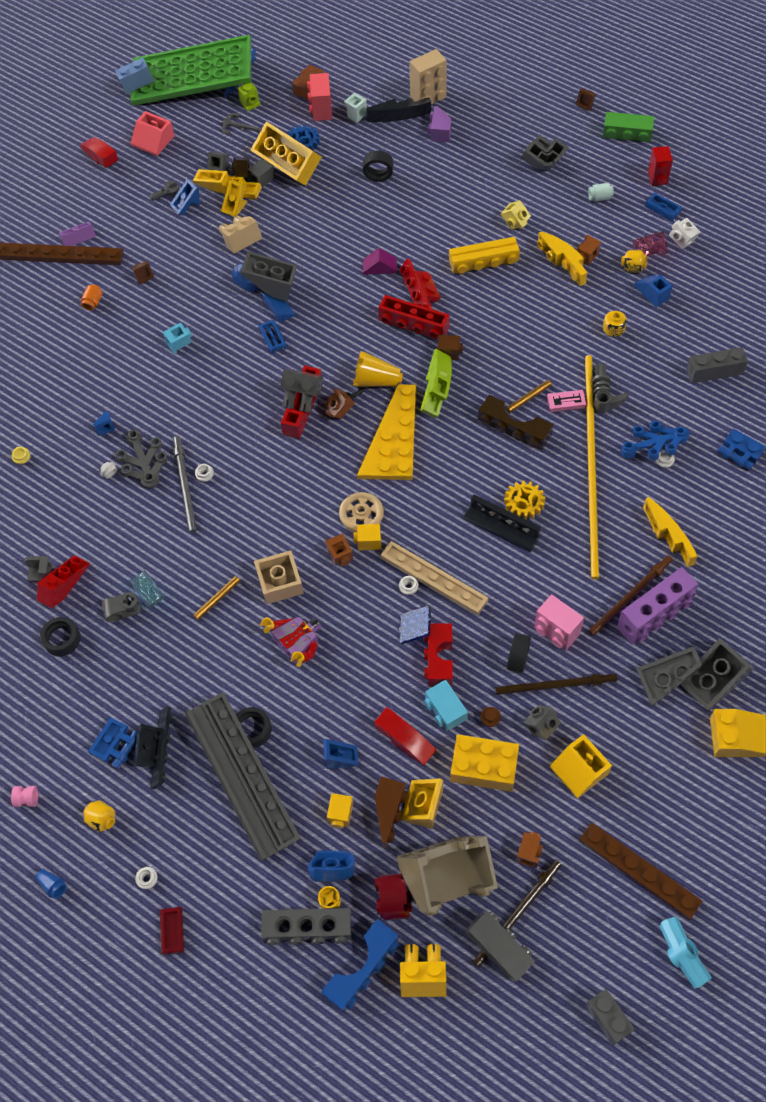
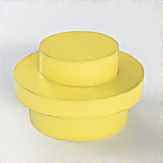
[12,447,30,464]

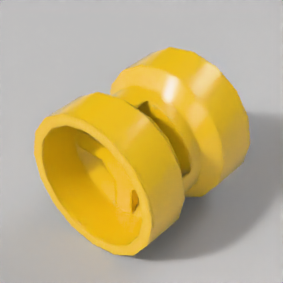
[318,886,341,909]

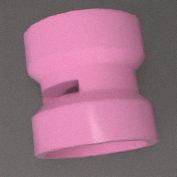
[11,786,38,807]

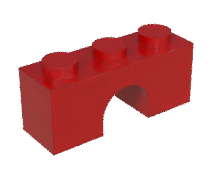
[424,623,453,687]

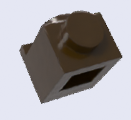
[232,157,250,177]

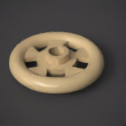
[339,492,384,532]

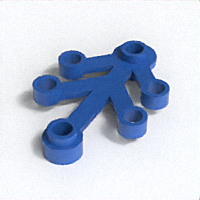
[621,421,690,460]

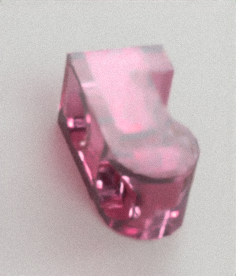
[633,231,668,256]

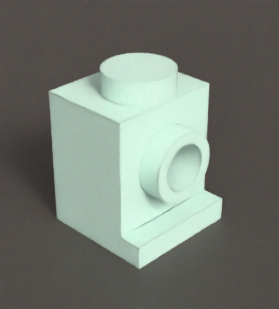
[344,93,367,123]

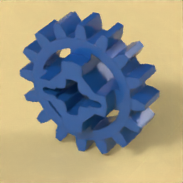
[287,124,320,151]

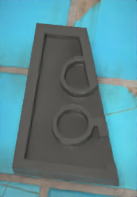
[636,646,702,707]

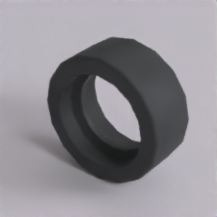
[363,151,394,182]
[40,617,81,657]
[507,633,531,673]
[236,707,272,748]

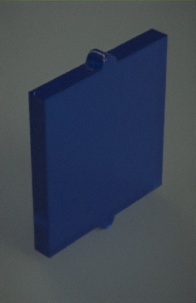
[399,605,432,644]

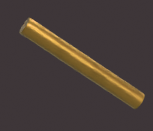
[506,380,552,414]
[193,576,240,620]

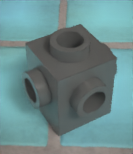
[523,705,561,740]

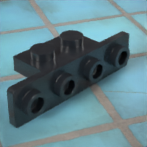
[133,706,173,790]

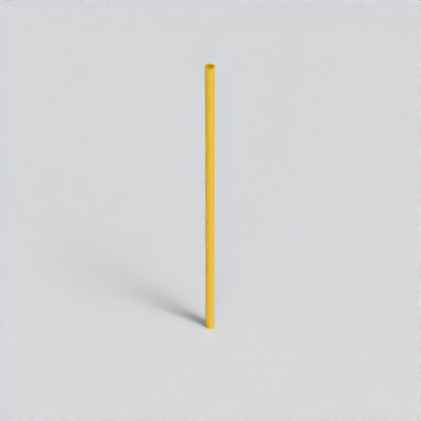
[585,355,599,580]

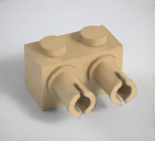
[219,216,263,253]

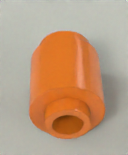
[81,284,103,311]

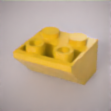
[550,734,612,799]

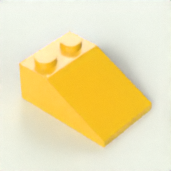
[710,709,766,757]

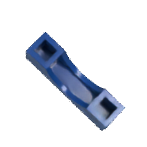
[321,919,399,1013]

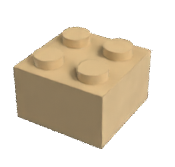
[254,551,304,604]

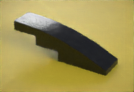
[366,97,431,122]

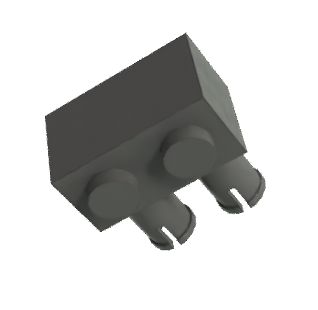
[280,368,324,412]

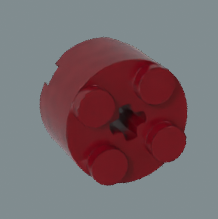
[375,873,412,921]

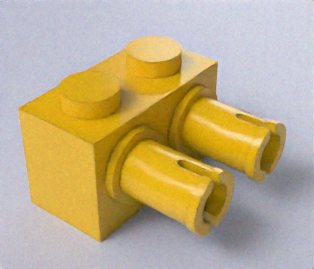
[400,944,446,997]

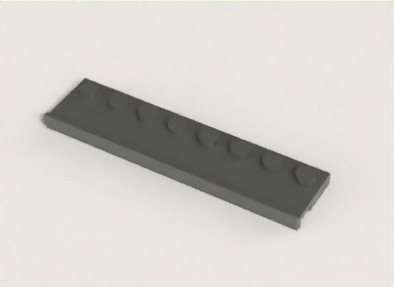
[185,692,301,862]

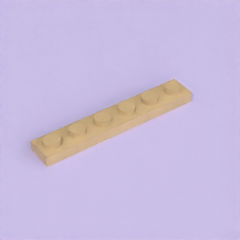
[380,541,488,616]

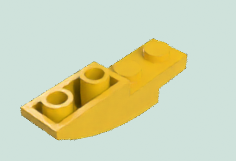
[537,231,588,286]

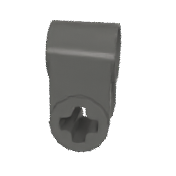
[102,592,142,622]

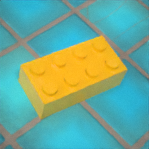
[251,121,322,185]

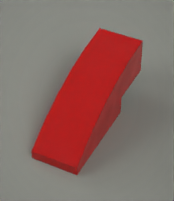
[79,137,118,168]
[374,707,436,766]

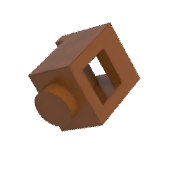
[577,234,601,266]
[324,388,355,419]
[325,533,353,566]
[516,832,543,869]

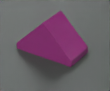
[363,248,397,275]

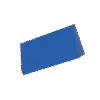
[262,292,295,323]

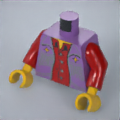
[260,617,322,667]

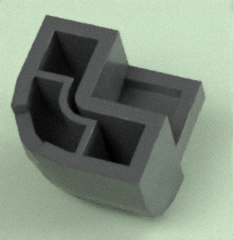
[521,135,569,171]

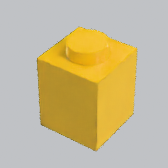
[354,524,381,550]
[327,793,353,829]

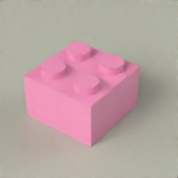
[534,594,584,651]

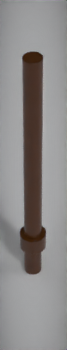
[588,555,673,636]

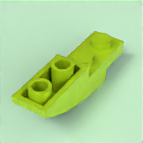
[420,349,452,418]

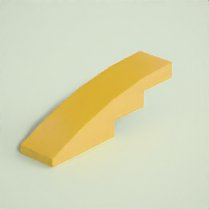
[193,169,262,199]
[643,497,698,567]

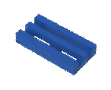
[645,192,683,221]
[258,320,287,354]

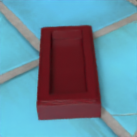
[160,907,185,955]

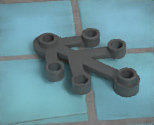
[115,429,168,489]

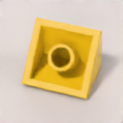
[401,779,443,829]

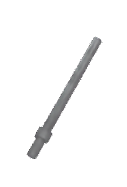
[173,436,197,533]

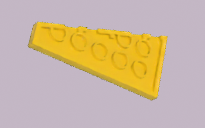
[357,384,416,480]

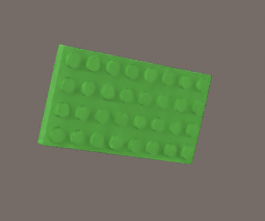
[130,35,251,106]

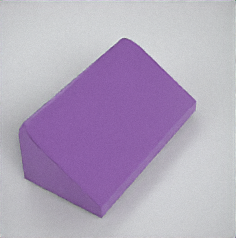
[59,222,96,246]

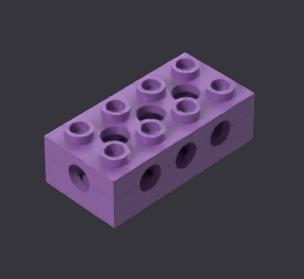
[617,567,698,645]

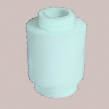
[588,183,614,202]

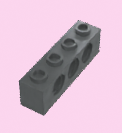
[261,908,352,945]

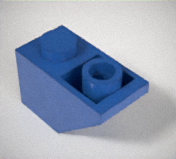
[634,275,673,307]

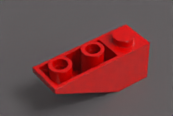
[37,555,90,608]

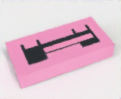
[547,390,586,412]

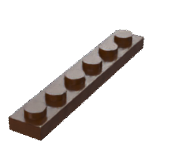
[579,822,703,921]

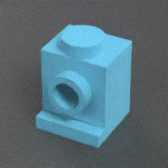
[163,323,192,354]

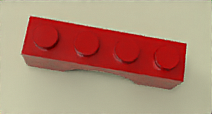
[281,365,322,439]

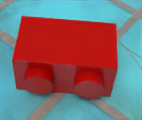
[648,146,673,186]

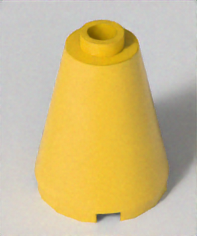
[353,351,403,387]

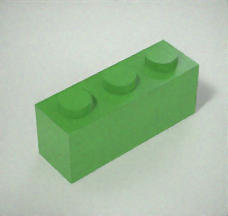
[603,112,654,142]

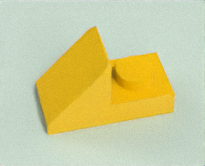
[221,179,247,217]

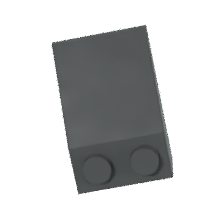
[240,251,297,302]
[680,638,754,711]

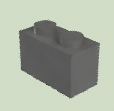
[585,989,635,1046]

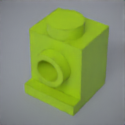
[238,82,261,111]

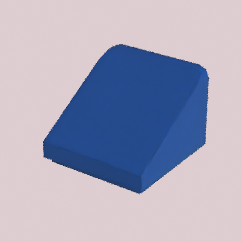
[93,411,115,436]

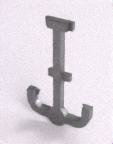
[222,113,263,136]

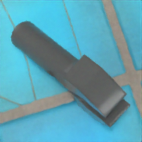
[150,181,180,201]

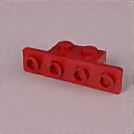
[400,259,441,309]

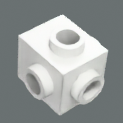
[669,218,700,249]

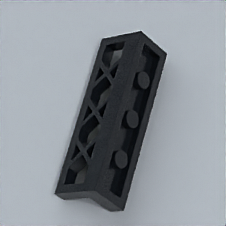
[464,494,541,553]

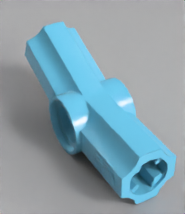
[660,917,712,989]

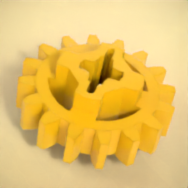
[504,481,545,520]

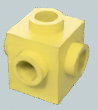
[501,200,531,230]

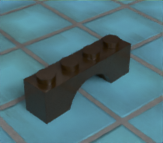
[478,394,554,450]

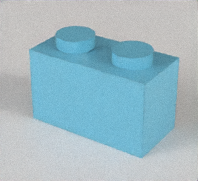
[424,680,468,731]

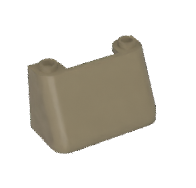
[396,836,498,916]

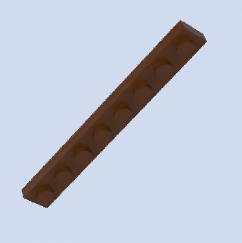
[0,242,124,265]

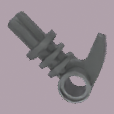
[592,363,629,414]

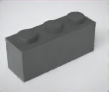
[687,347,748,383]
[464,911,535,981]

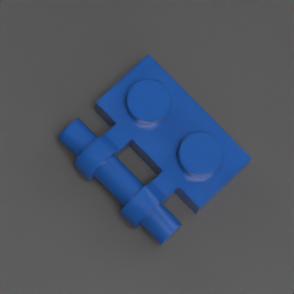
[717,429,766,470]
[88,717,137,769]

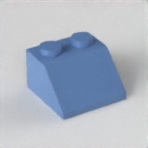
[115,58,154,94]

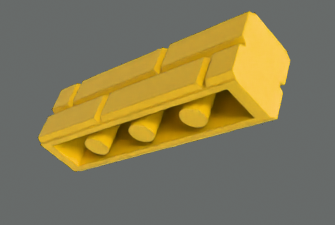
[449,237,520,274]

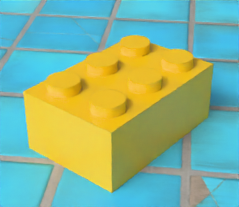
[450,734,519,792]

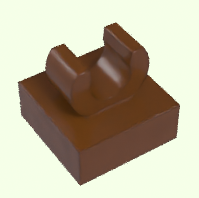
[576,88,596,111]
[131,261,154,284]

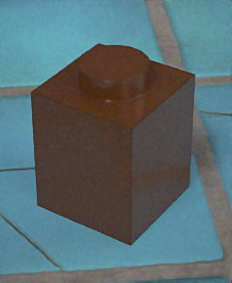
[438,335,463,361]

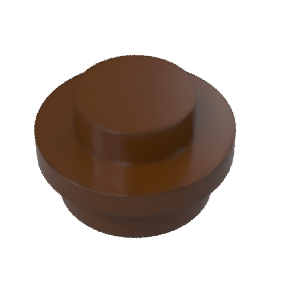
[480,707,501,727]

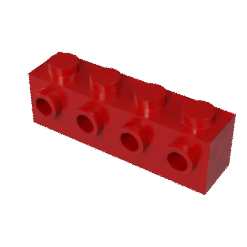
[378,295,450,339]

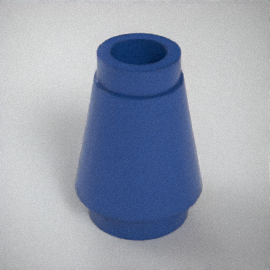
[35,869,67,899]

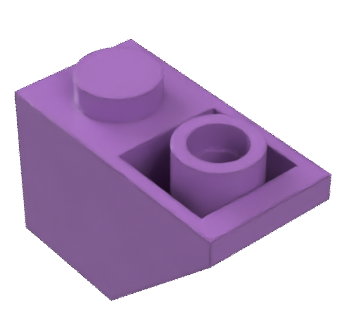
[428,106,452,142]

